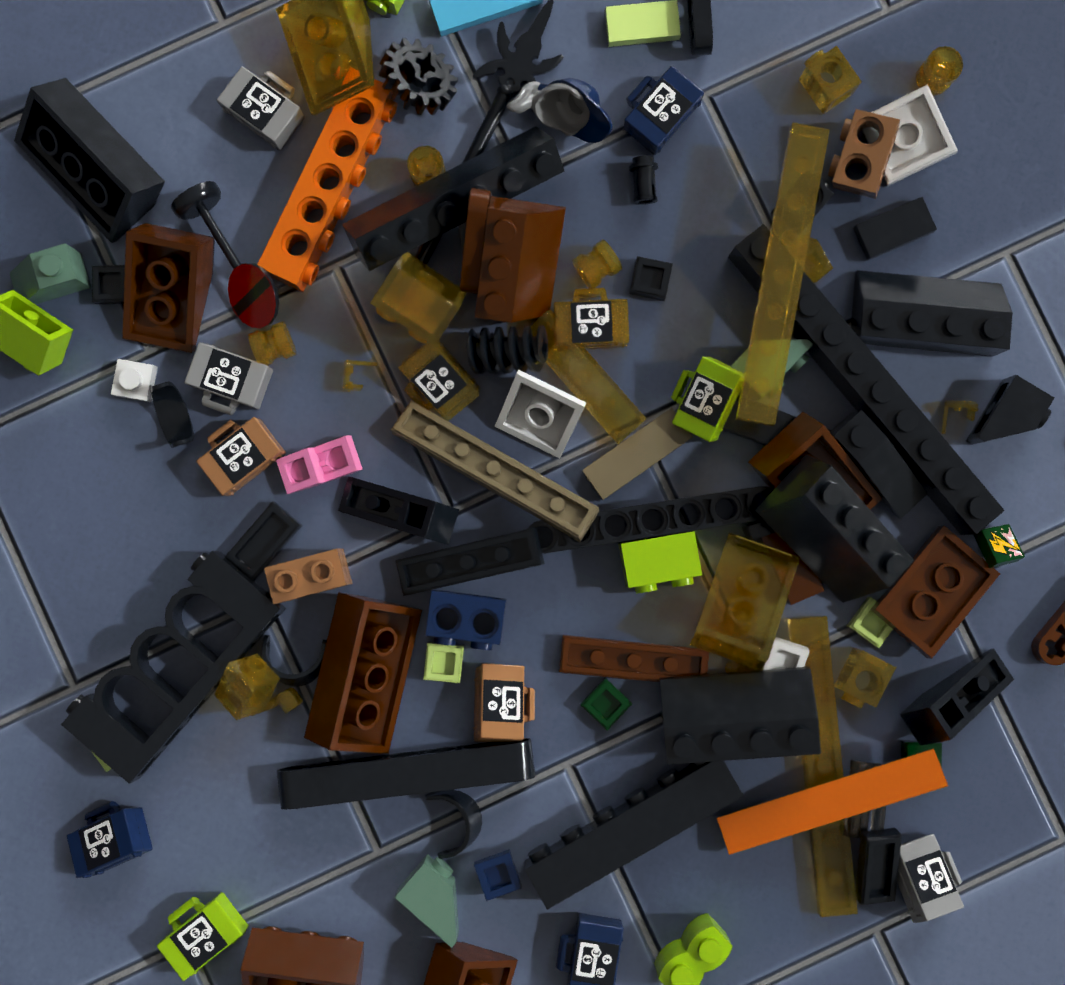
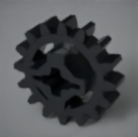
[378,38,458,115]

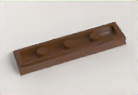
[559,635,709,682]

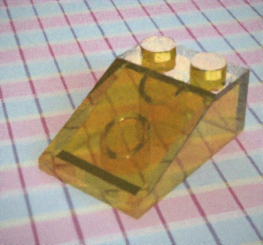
[276,0,374,116]
[690,533,800,670]

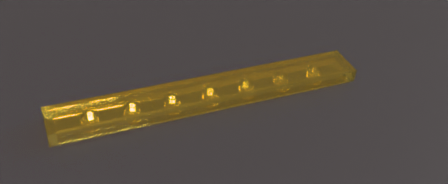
[736,123,830,426]
[788,616,858,917]

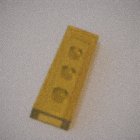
[531,309,647,444]

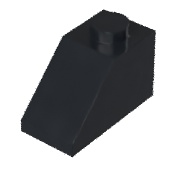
[966,375,1054,445]

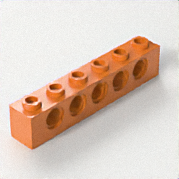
[257,69,398,292]

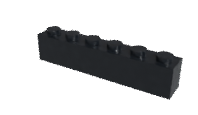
[342,126,564,271]
[525,761,744,910]

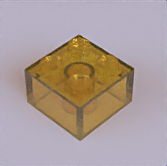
[370,252,467,346]

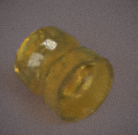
[916,46,963,96]
[407,146,446,187]
[572,239,622,290]
[248,321,297,366]

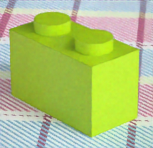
[0,290,73,376]
[618,531,702,594]

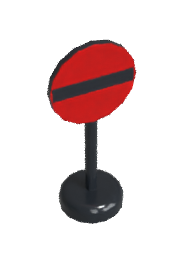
[171,181,279,329]

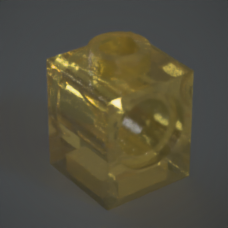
[799,46,862,114]
[834,647,896,709]
[215,654,280,720]

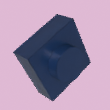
[474,849,522,901]

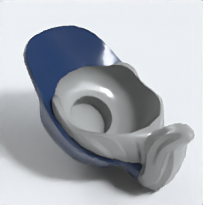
[507,78,613,143]

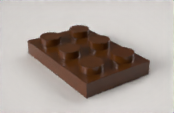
[870,525,1000,659]

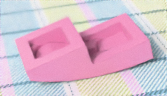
[276,435,363,494]

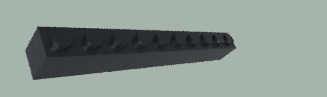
[728,224,1005,535]

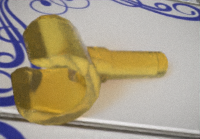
[249,688,303,716]

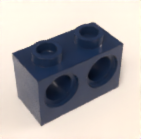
[426,589,506,650]

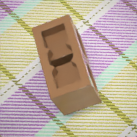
[828,109,900,199]
[264,548,353,604]

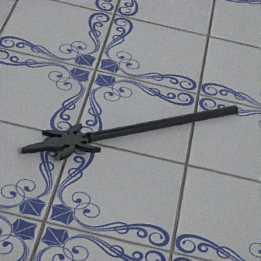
[385,0,563,324]

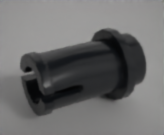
[629,155,658,204]

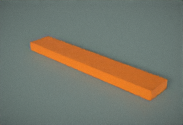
[717,749,948,855]

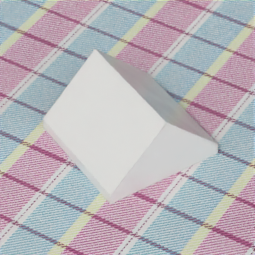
[495,370,586,458]

